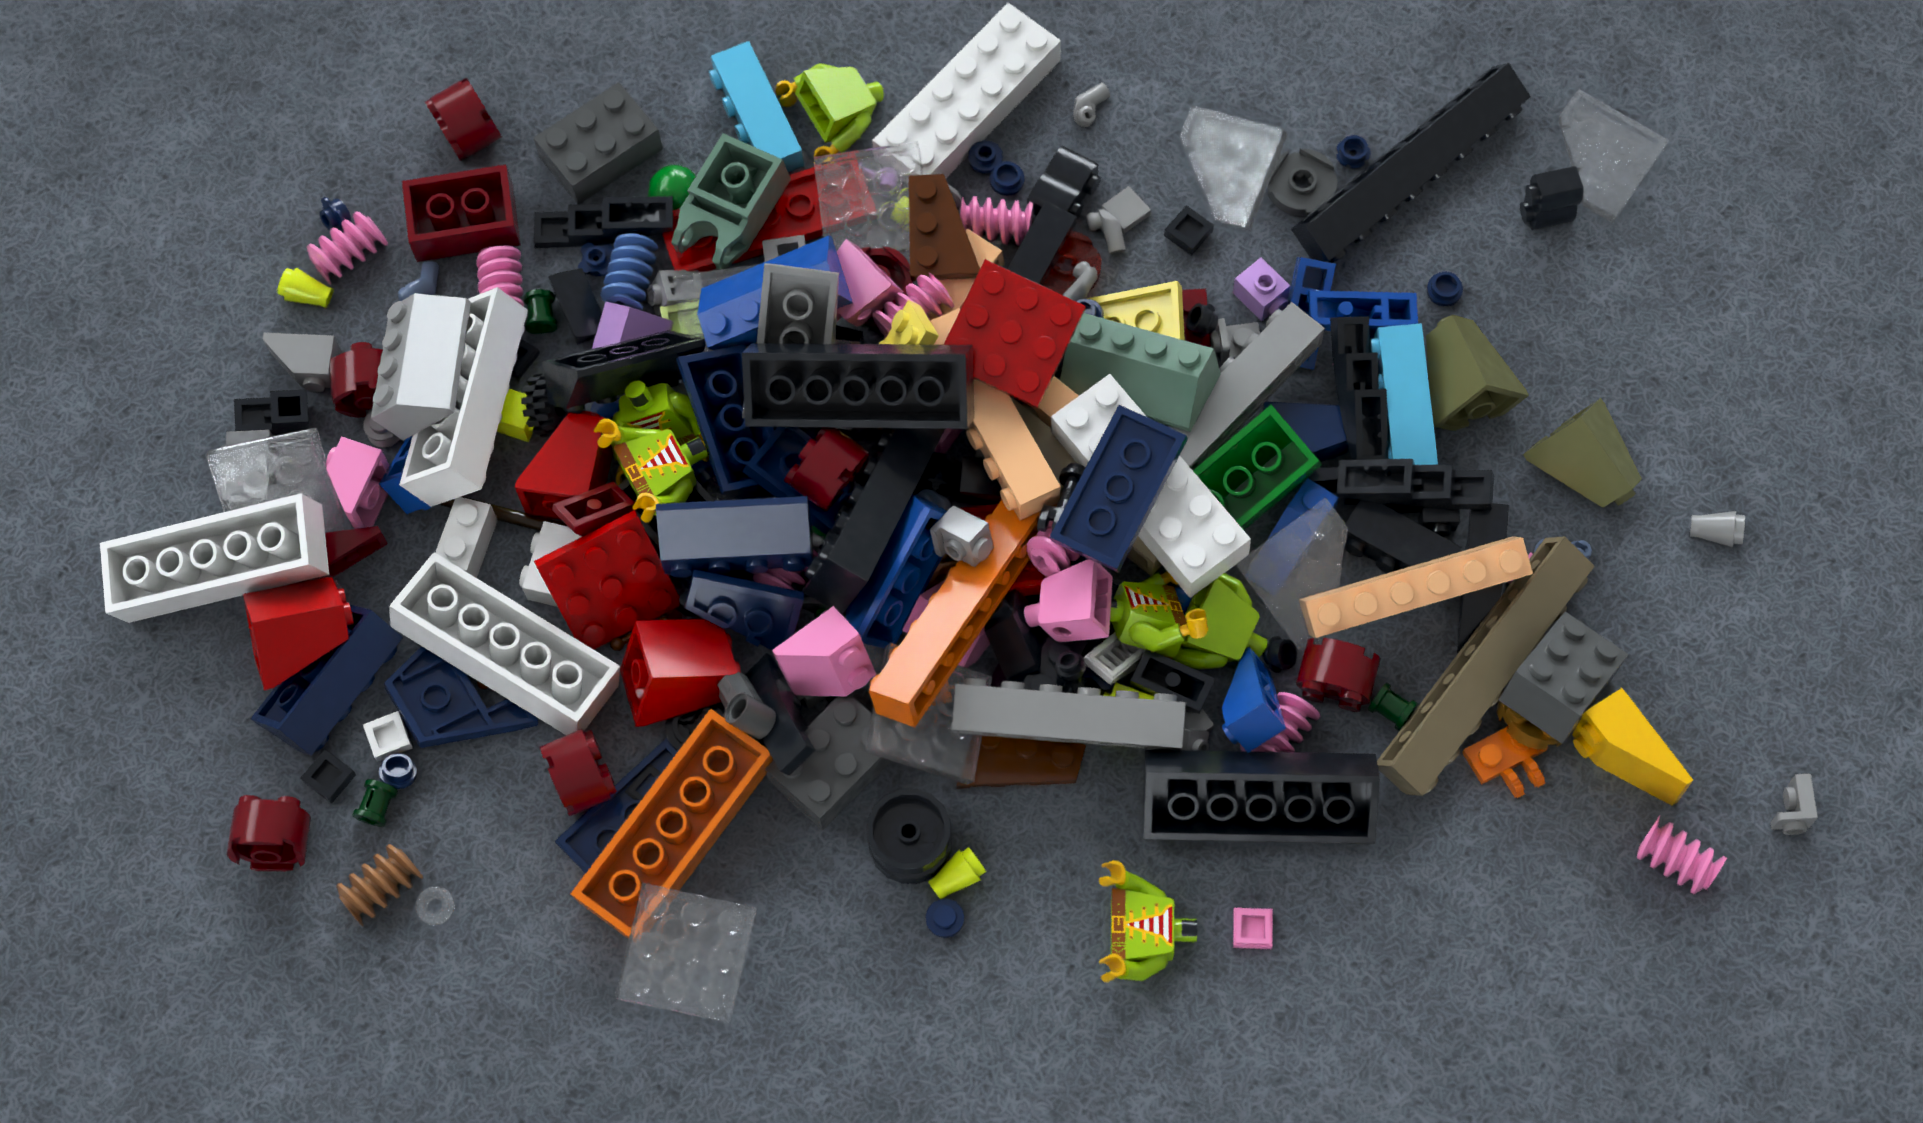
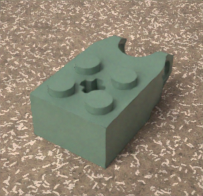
[671,133,791,272]

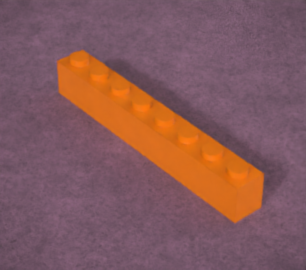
[869,498,1058,727]

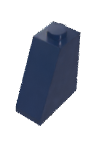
[1262,401,1348,462]

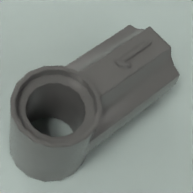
[717,672,776,739]

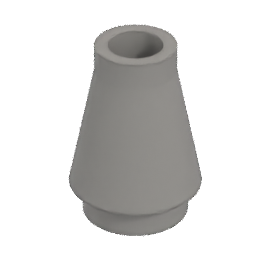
[1690,511,1745,548]

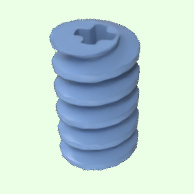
[600,233,659,311]

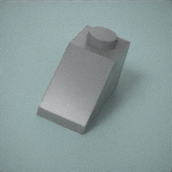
[263,333,341,392]

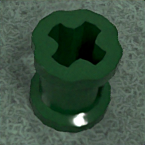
[523,289,557,334]
[1368,682,1418,731]
[352,779,398,827]

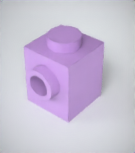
[1233,258,1290,321]

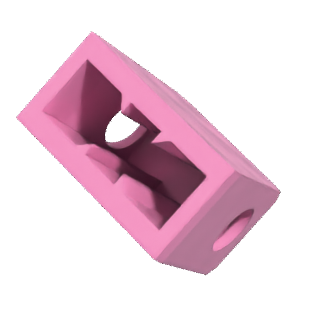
[836,239,903,327]
[1024,559,1113,642]

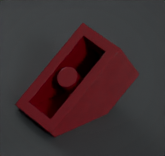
[552,481,635,537]

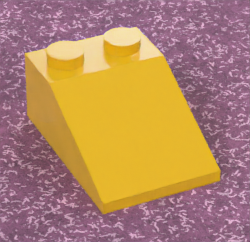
[1572,688,1693,806]

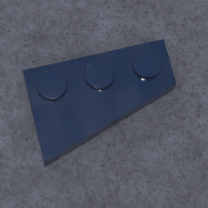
[685,569,804,650]

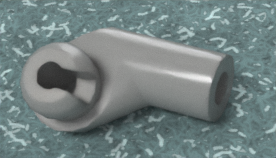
[1073,83,1111,127]
[1087,209,1126,254]
[1063,261,1098,301]

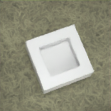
[363,711,413,762]

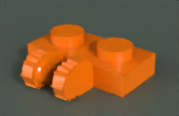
[1462,726,1548,798]

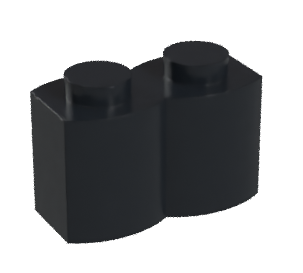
[1027,146,1101,219]
[1520,166,1584,230]

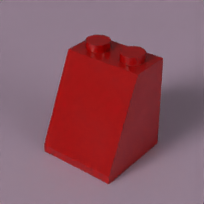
[515,411,613,520]
[243,577,353,690]
[620,619,741,727]

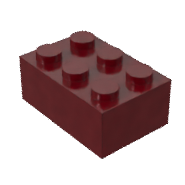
[402,164,521,262]

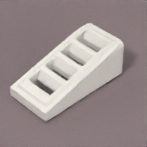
[1083,632,1145,685]

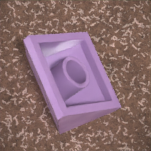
[592,302,674,349]

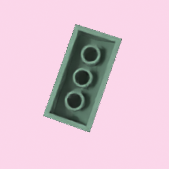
[1060,313,1221,432]

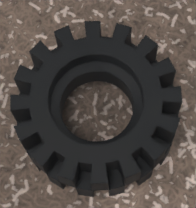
[521,372,585,437]

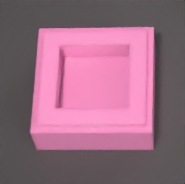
[1233,908,1273,949]

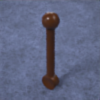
[610,608,682,651]

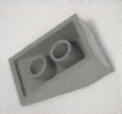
[757,263,839,344]

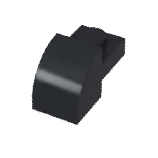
[234,389,309,440]

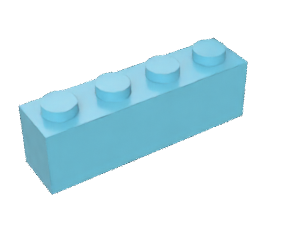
[709,41,804,172]
[1370,323,1438,465]

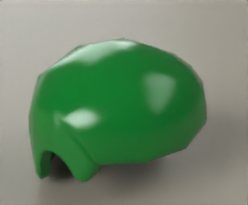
[648,164,696,210]

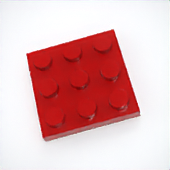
[944,259,1086,408]
[534,510,680,650]

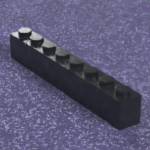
[1291,63,1531,263]

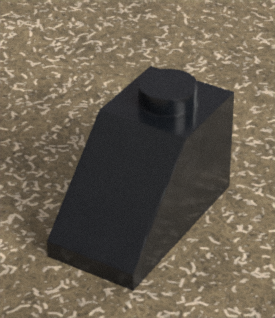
[985,589,1043,682]
[1130,649,1215,714]

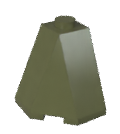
[1426,314,1529,431]
[1523,398,1642,508]

